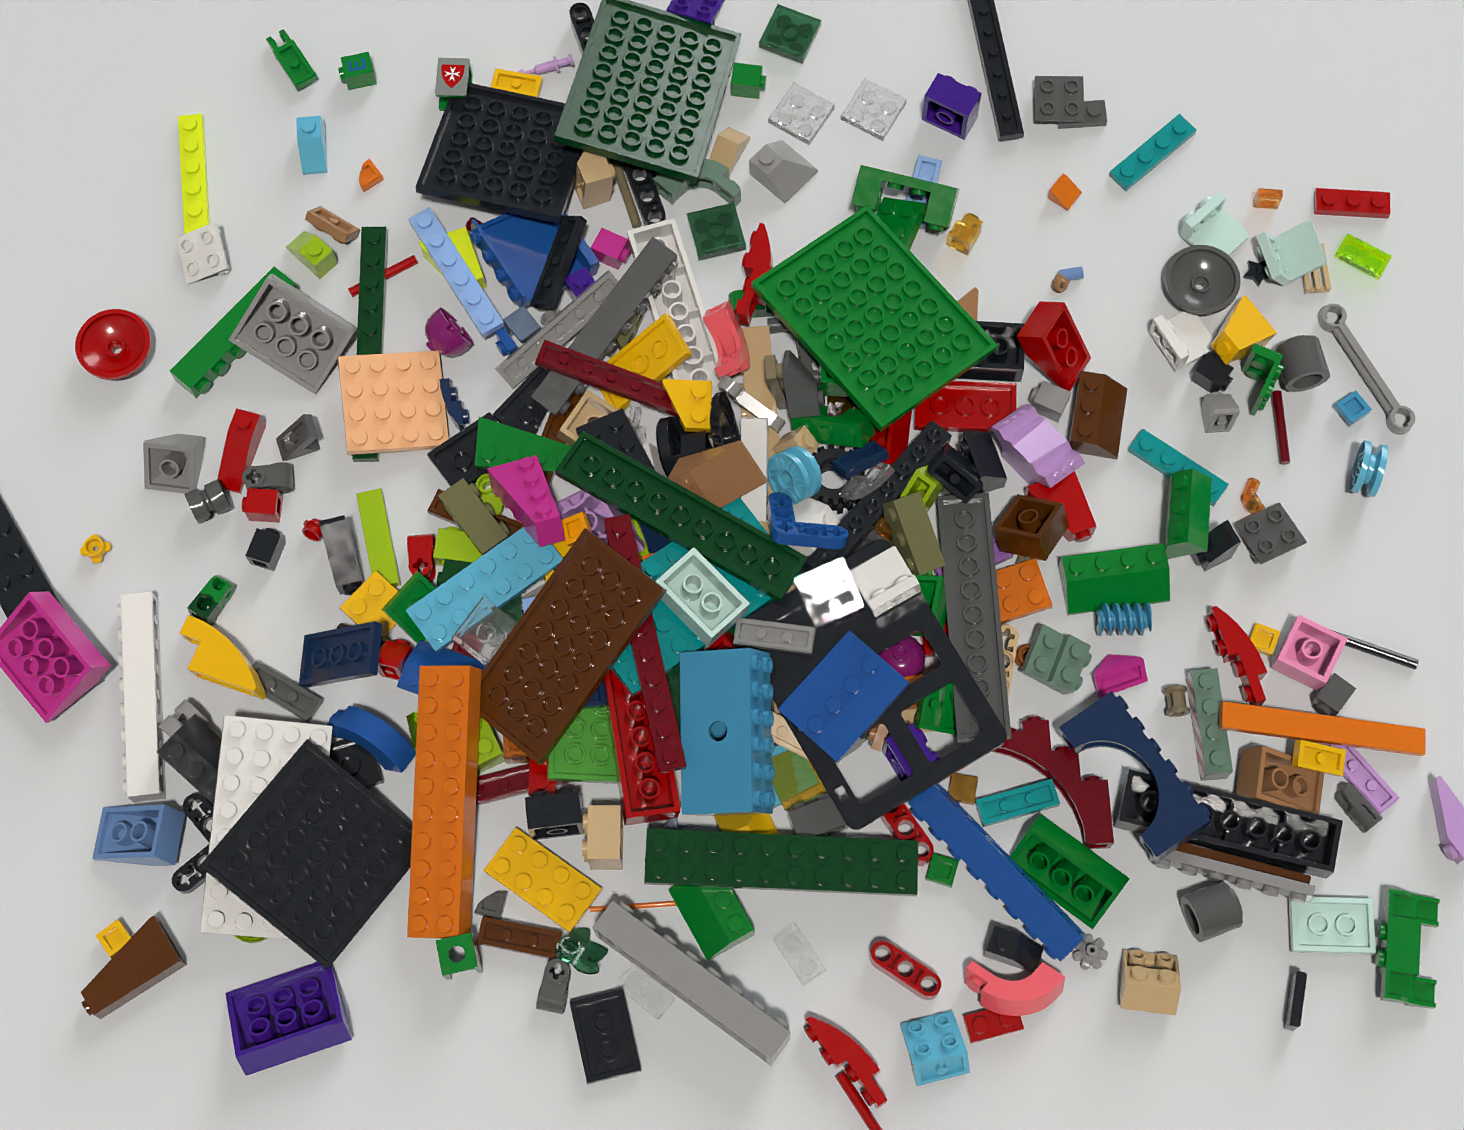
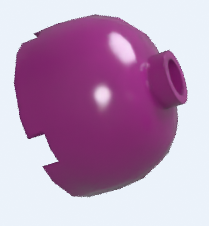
[425,307,473,357]
[879,636,926,677]

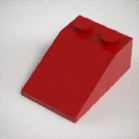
[1017,301,1091,391]

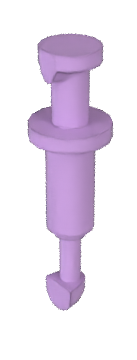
[518,54,574,75]

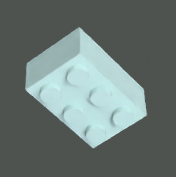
[656,547,750,647]

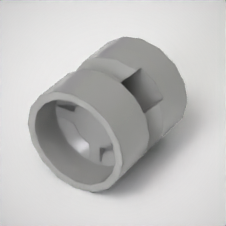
[159,699,209,737]

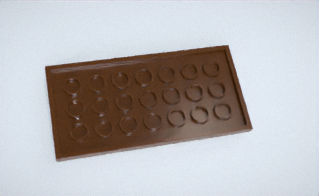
[480,528,667,765]

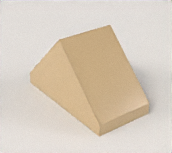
[709,127,751,176]

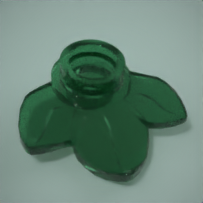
[555,927,608,974]

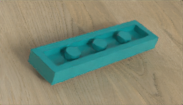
[1109,113,1197,192]
[1128,429,1229,507]

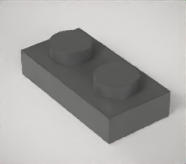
[1057,100,1107,129]

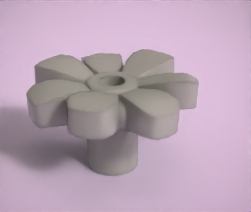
[1073,935,1108,970]

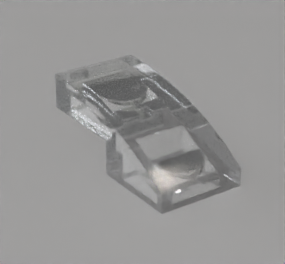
[629,401,647,446]
[839,463,895,500]

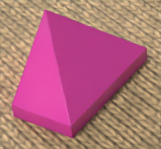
[1093,654,1148,698]

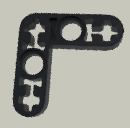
[172,794,213,894]

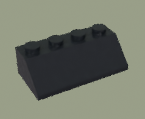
[156,714,221,805]

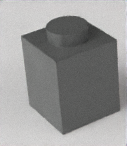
[1311,673,1357,716]

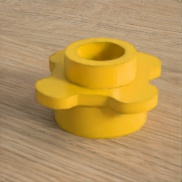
[80,534,111,564]

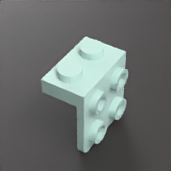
[1180,191,1249,255]
[1256,221,1327,286]

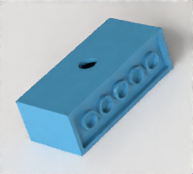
[680,648,776,816]

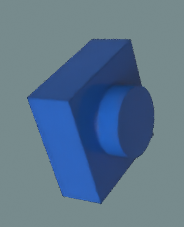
[495,327,518,357]

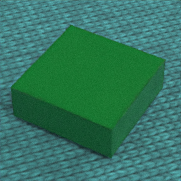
[926,853,959,888]

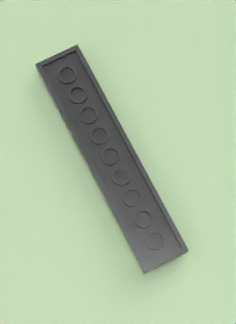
[937,493,1011,743]

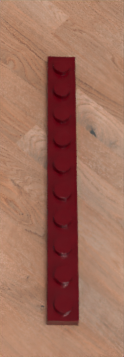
[603,514,686,774]

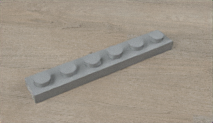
[495,270,618,389]
[1149,850,1315,904]

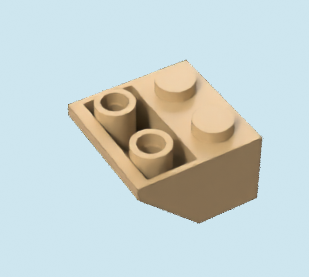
[575,150,616,209]
[1119,949,1181,1015]

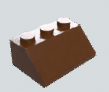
[1068,371,1128,459]

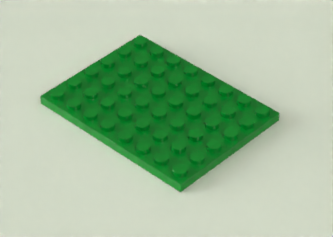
[751,205,998,432]

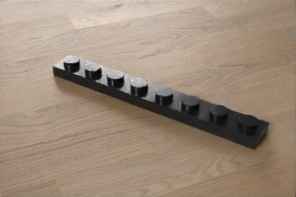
[968,0,1024,141]

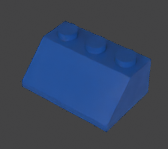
[397,640,488,695]

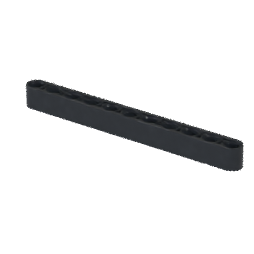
[569,2,666,226]

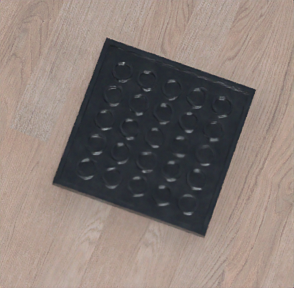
[416,83,584,224]
[199,739,412,970]

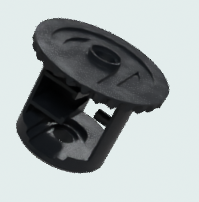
[656,392,739,479]

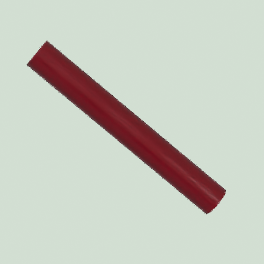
[1272,390,1290,465]

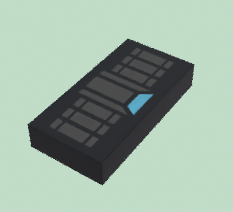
[1284,971,1307,1031]

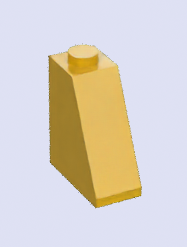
[1211,295,1277,365]

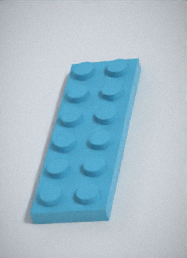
[406,527,563,653]

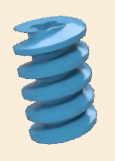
[1096,602,1152,636]

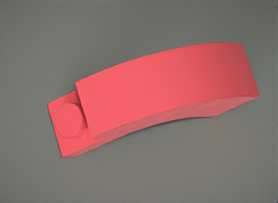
[703,301,750,377]
[964,961,1065,1016]

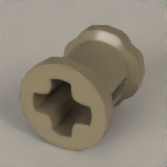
[1163,685,1190,717]

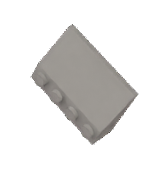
[229,273,357,394]

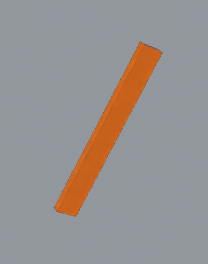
[1219,701,1426,756]

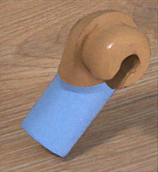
[1052,266,1084,293]

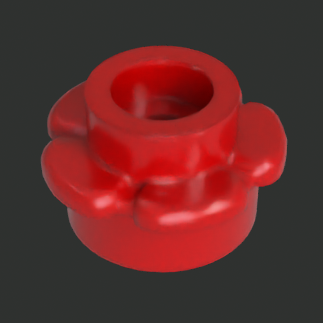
[302,518,323,542]

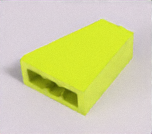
[419,227,486,289]

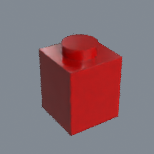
[242,488,283,523]

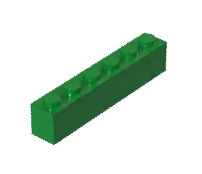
[170,266,298,399]

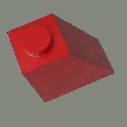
[1024,471,1097,542]

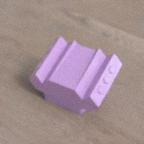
[991,404,1085,488]
[556,490,645,552]

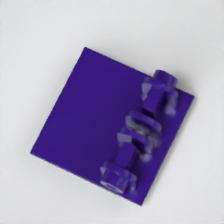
[666,0,725,26]

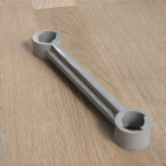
[1318,304,1415,435]

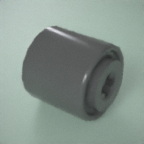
[1275,335,1330,392]
[1180,881,1243,942]

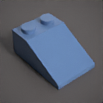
[92,804,185,866]

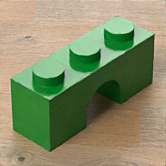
[791,405,875,448]

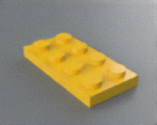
[600,313,693,410]
[484,827,602,934]

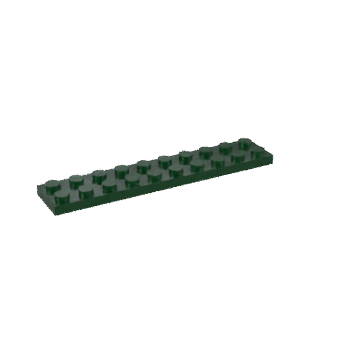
[555,431,808,603]
[644,828,918,897]

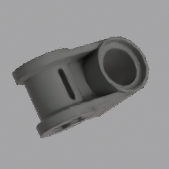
[242,462,293,494]
[536,959,571,1014]

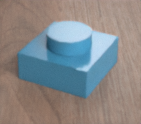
[1334,390,1372,426]

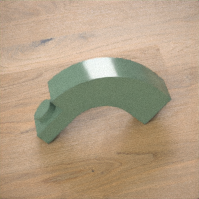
[653,159,741,208]

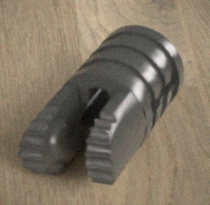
[1335,783,1383,833]

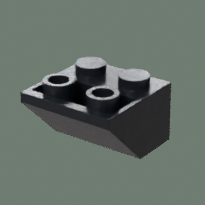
[958,430,1007,493]

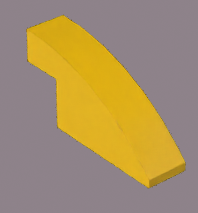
[179,615,266,700]

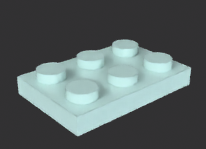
[1289,897,1376,955]

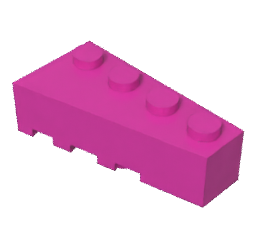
[487,455,565,547]

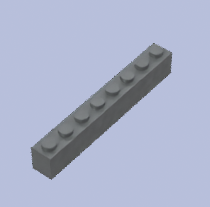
[531,237,678,419]

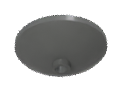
[1165,245,1241,315]

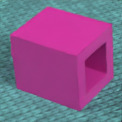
[590,228,631,270]

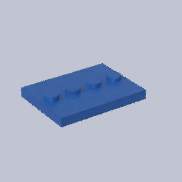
[778,630,910,764]

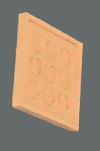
[338,351,449,455]

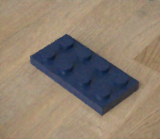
[299,621,382,688]

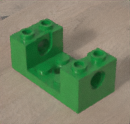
[851,165,960,231]

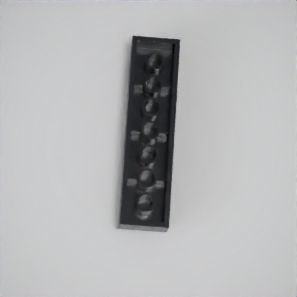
[1114,769,1343,879]

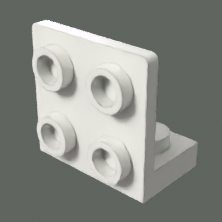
[1149,310,1214,371]
[850,546,921,617]

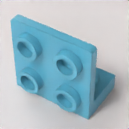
[900,1011,970,1086]

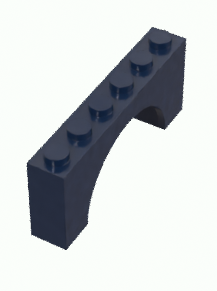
[1059,691,1211,863]

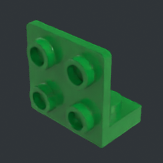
[1242,343,1284,416]

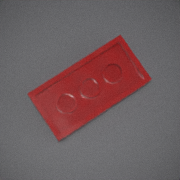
[914,381,1017,433]

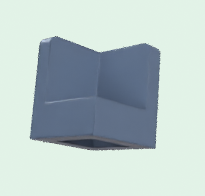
[503,306,541,342]

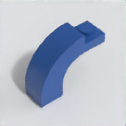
[326,705,416,773]

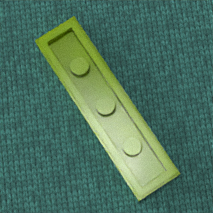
[356,488,401,587]

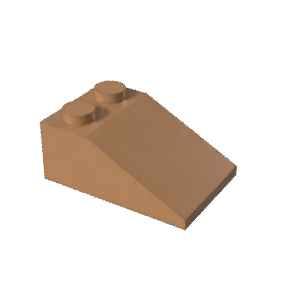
[668,440,767,508]
[1236,745,1324,815]

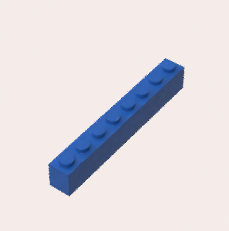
[908,783,1087,962]

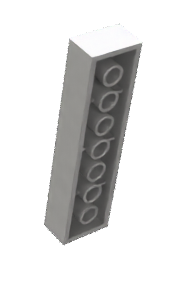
[593,901,791,1066]

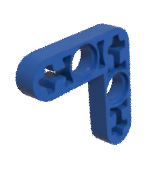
[767,492,848,549]

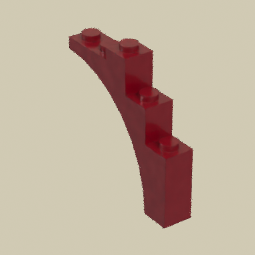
[992,716,1114,849]

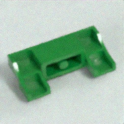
[1375,889,1440,1009]

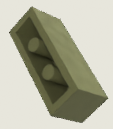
[438,478,511,556]
[882,491,946,575]

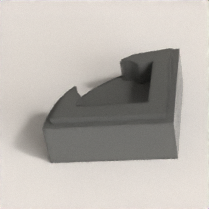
[474,892,508,920]

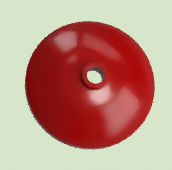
[75,309,151,380]

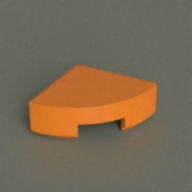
[359,158,384,192]

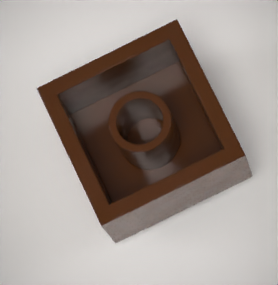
[994,494,1069,561]

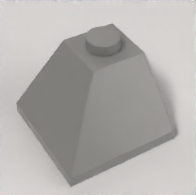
[749,140,818,204]
[143,434,203,494]

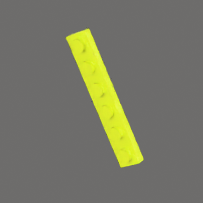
[178,113,210,234]

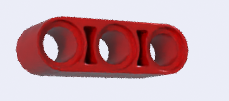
[880,804,934,866]
[870,941,941,1000]

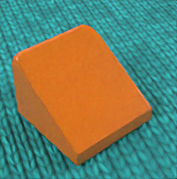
[1048,173,1082,211]

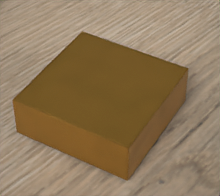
[949,773,978,805]

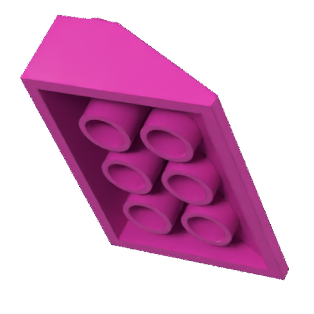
[0,591,111,723]

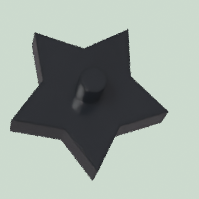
[1243,260,1269,287]

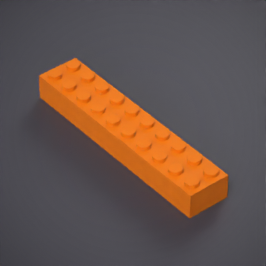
[407,665,482,939]

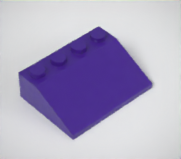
[225,962,352,1076]

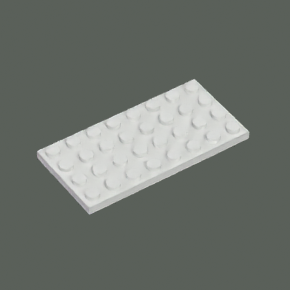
[199,715,332,940]

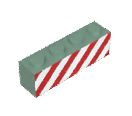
[1186,668,1233,781]

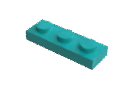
[975,779,1060,827]

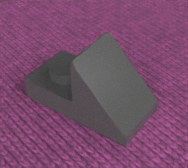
[276,414,320,461]

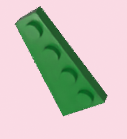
[475,417,572,474]

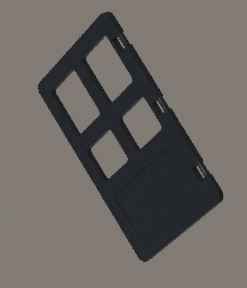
[734,539,1007,830]

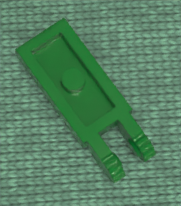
[266,29,318,91]

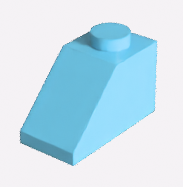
[296,116,327,175]

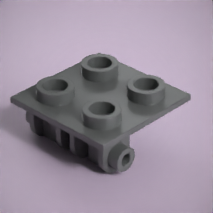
[1033,76,1084,122]
[1235,502,1307,564]

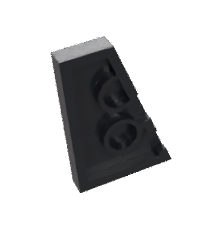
[492,366,550,435]

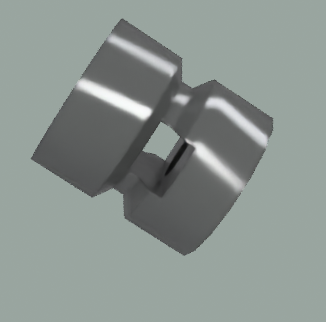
[184,479,232,524]

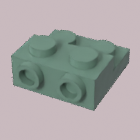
[1020,624,1092,695]

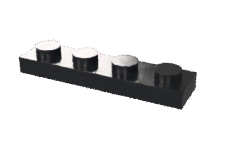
[530,216,587,309]

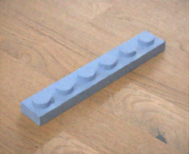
[408,207,504,338]

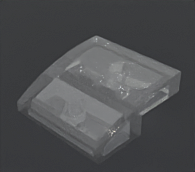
[794,557,864,628]

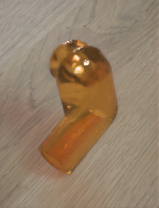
[1241,478,1265,514]

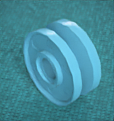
[1349,440,1388,497]
[768,446,822,504]

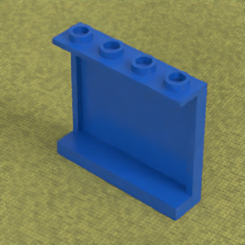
[469,211,599,308]

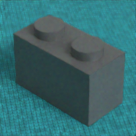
[787,793,849,837]

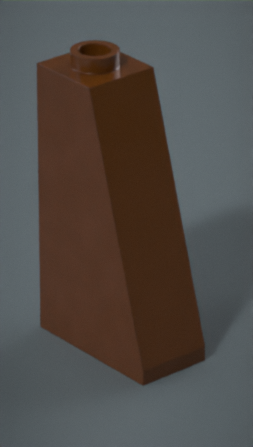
[81,916,186,1019]

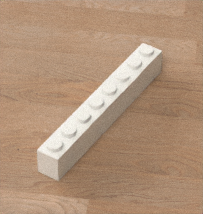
[117,591,166,803]

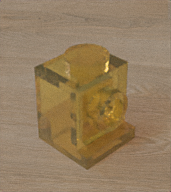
[946,213,983,256]

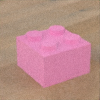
[1271,615,1348,692]

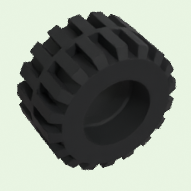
[810,444,866,514]

